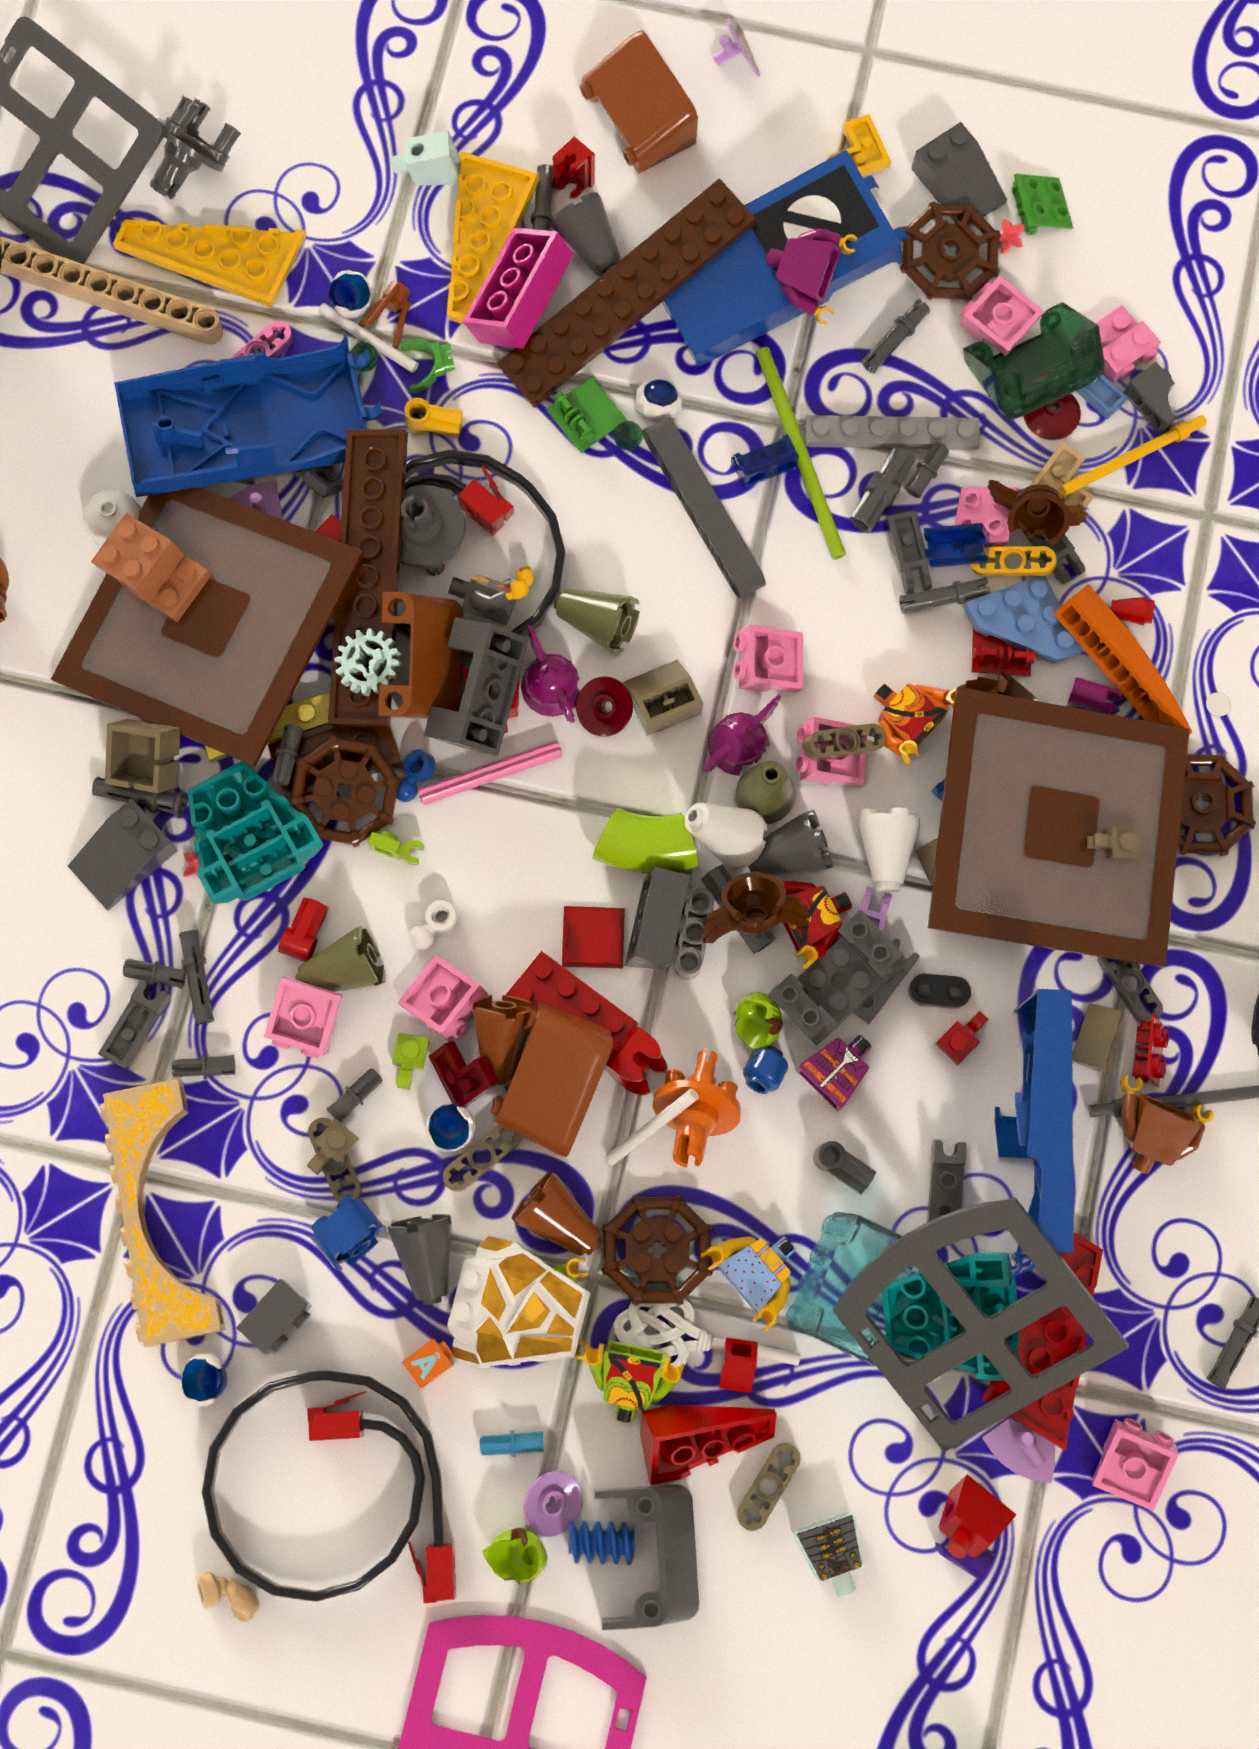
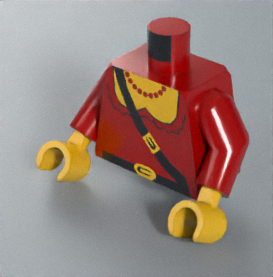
[777,878,852,969]

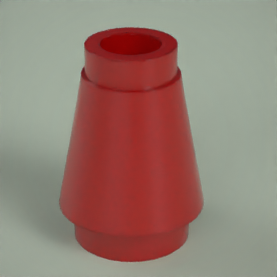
[1111,597,1155,626]

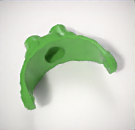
[400,339,455,393]

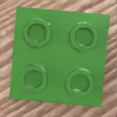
[1011,174,1073,236]
[546,377,627,453]

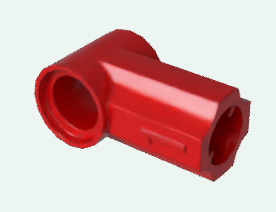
[278,897,329,962]

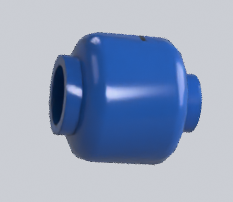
[743,1046,788,1094]

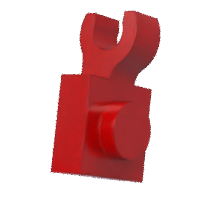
[935,1011,989,1065]

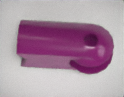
[1067,677,1123,715]

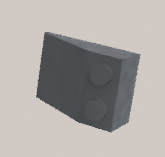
[911,122,1008,227]
[68,798,178,911]

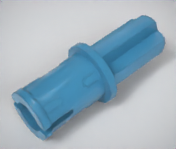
[479,1431,544,1457]

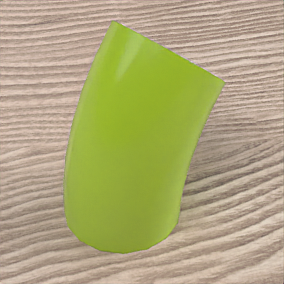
[592,808,699,873]

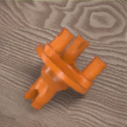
[653,1050,741,1167]

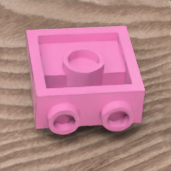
[960,276,1044,356]
[1076,305,1161,382]
[734,624,803,693]
[795,717,867,787]
[398,955,488,1042]
[264,976,343,1058]
[1091,1418,1179,1511]

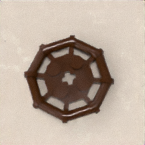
[899,201,1001,302]
[288,734,402,848]
[1178,753,1256,857]
[601,1194,714,1306]

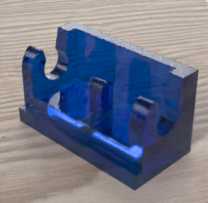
[731,434,799,488]
[924,523,989,568]

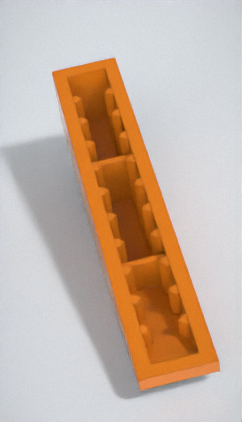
[1053,584,1192,735]

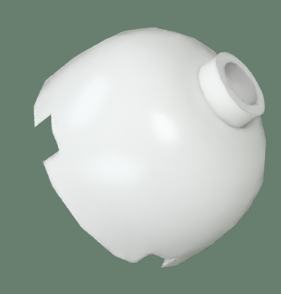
[83,489,141,546]

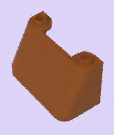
[579,30,698,174]
[490,1003,613,1157]

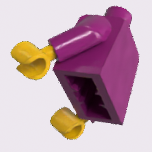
[766,228,857,324]

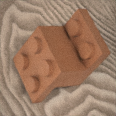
[91,513,212,622]

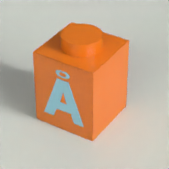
[402,1338,455,1389]

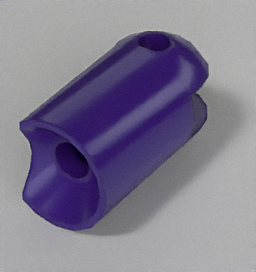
[935,1542,995,1580]

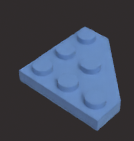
[964,576,1083,664]

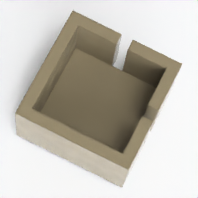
[105,719,180,793]

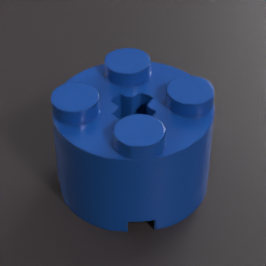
[311,1195,386,1271]

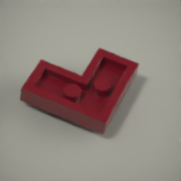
[428,1040,499,1111]

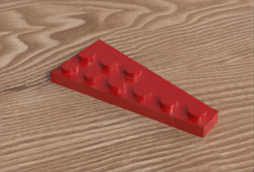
[980,1233,1103,1451]

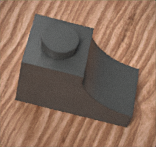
[1124,362,1176,435]

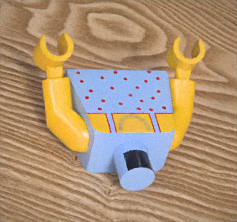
[701,1236,796,1332]

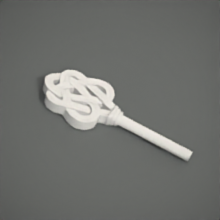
[613,1299,800,1367]

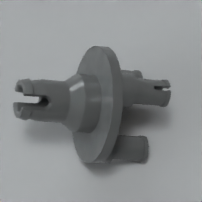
[149,95,241,200]
[400,485,466,576]

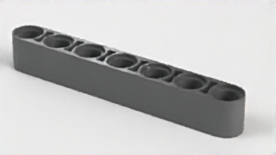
[642,417,766,599]

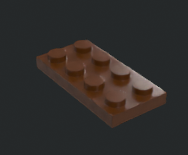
[268,724,403,800]

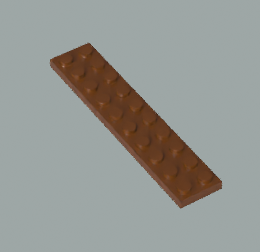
[497,178,757,408]
[328,429,408,727]

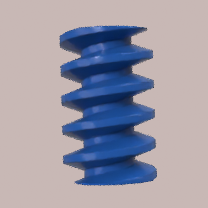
[569,1520,635,1565]

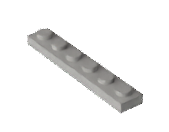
[805,415,980,450]

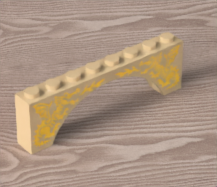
[100,1078,226,1347]

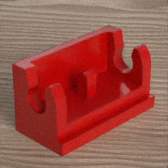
[552,136,595,199]

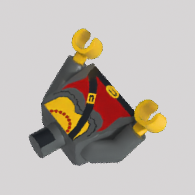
[448,566,534,626]

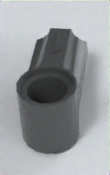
[813,1141,876,1195]

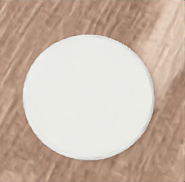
[1206,692,1231,716]

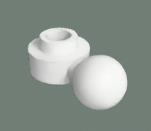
[409,900,457,950]

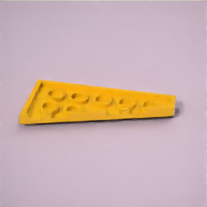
[447,151,539,325]
[113,219,307,308]

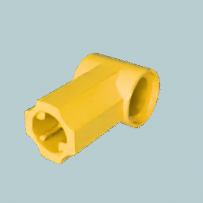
[405,398,463,438]

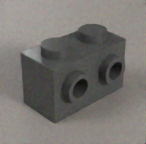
[236,1278,312,1355]

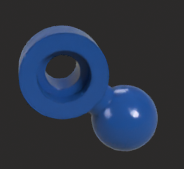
[397,749,436,802]

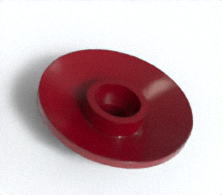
[1023,386,1081,440]
[576,676,633,737]

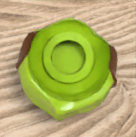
[733,992,783,1051]
[483,1528,548,1584]

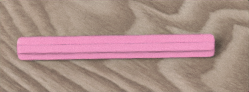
[418,741,562,805]

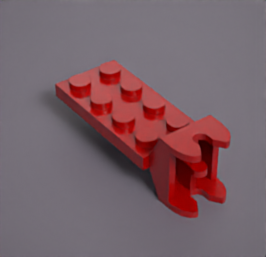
[506,951,668,1096]

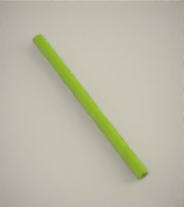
[756,347,846,560]

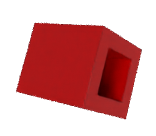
[719,1337,758,1393]

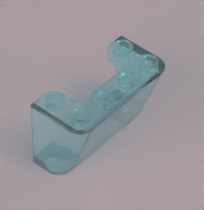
[786,1212,914,1365]

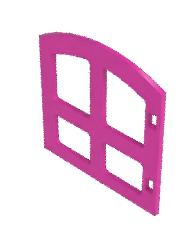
[398,1615,647,1749]

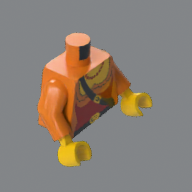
[873,683,956,764]

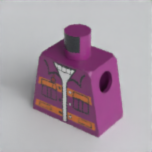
[796,1035,872,1112]

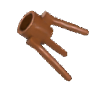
[358,281,412,349]

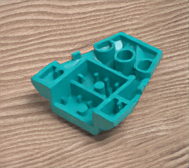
[187,761,323,905]
[882,1253,1020,1381]

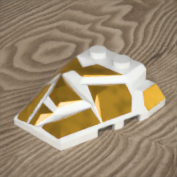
[447,1236,590,1369]

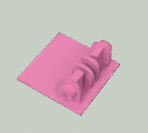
[952,487,1018,547]

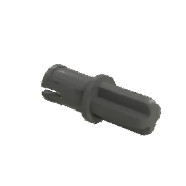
[904,442,949,498]
[272,724,304,785]
[122,959,187,989]
[172,1054,236,1079]
[326,1068,383,1123]

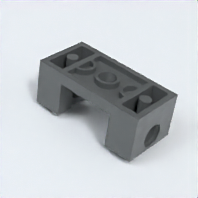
[424,617,529,756]
[769,910,908,1046]

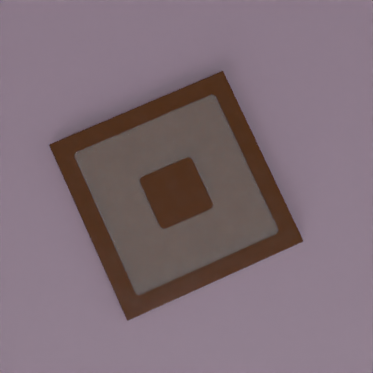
[51,487,364,767]
[927,687,1190,968]

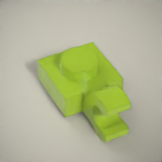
[368,831,425,865]
[392,1032,430,1090]

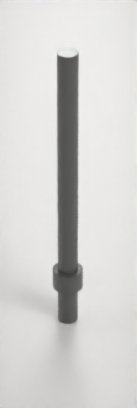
[1088,1085,1259,1118]

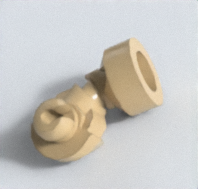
[196,1572,260,1622]

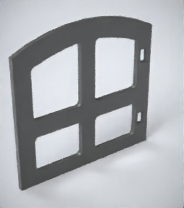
[833,1198,1129,1452]

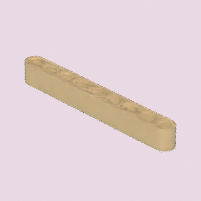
[0,236,224,344]

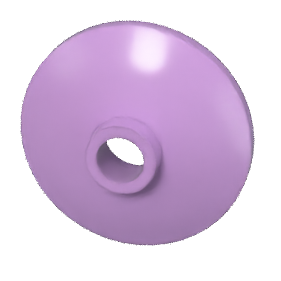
[523,1471,582,1537]

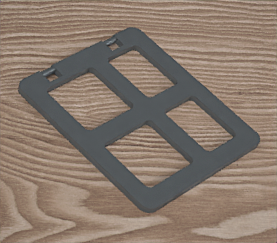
[0,16,165,264]

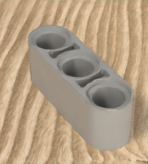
[674,888,714,980]

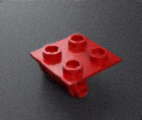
[971,627,1035,677]
[1132,1013,1169,1087]

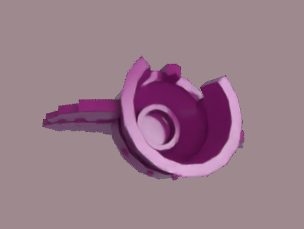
[521,624,580,723]
[702,694,781,776]

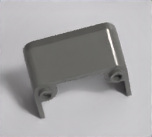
[594,1484,699,1630]

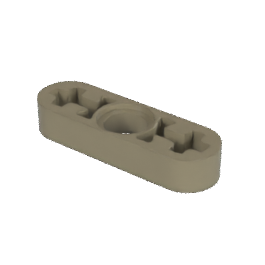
[803,723,886,761]
[308,1118,362,1202]
[443,1125,521,1192]
[737,1443,801,1531]

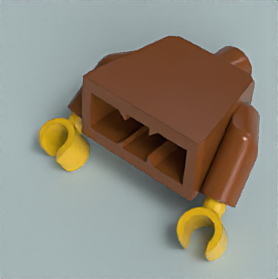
[1120,1075,1214,1174]

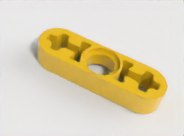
[970,546,1057,576]

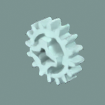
[334,628,403,696]

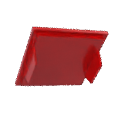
[562,906,625,969]

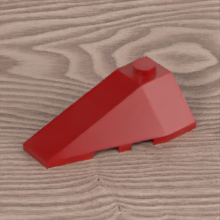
[640,1405,777,1485]

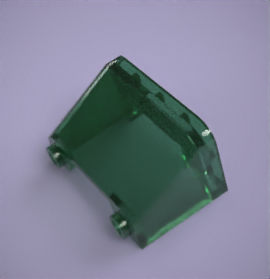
[962,302,1105,419]

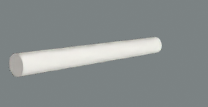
[318,303,419,373]
[605,1089,699,1165]

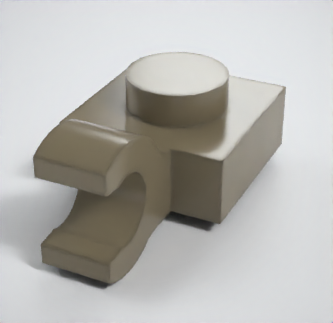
[1087,826,1141,860]
[307,1118,359,1175]

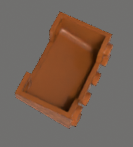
[379,592,464,719]

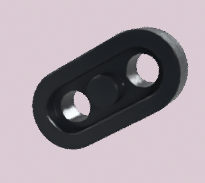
[908,974,971,1009]

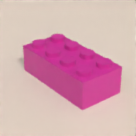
[463,228,574,349]

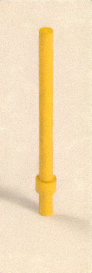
[1059,415,1207,496]

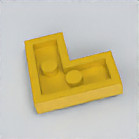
[828,114,891,177]

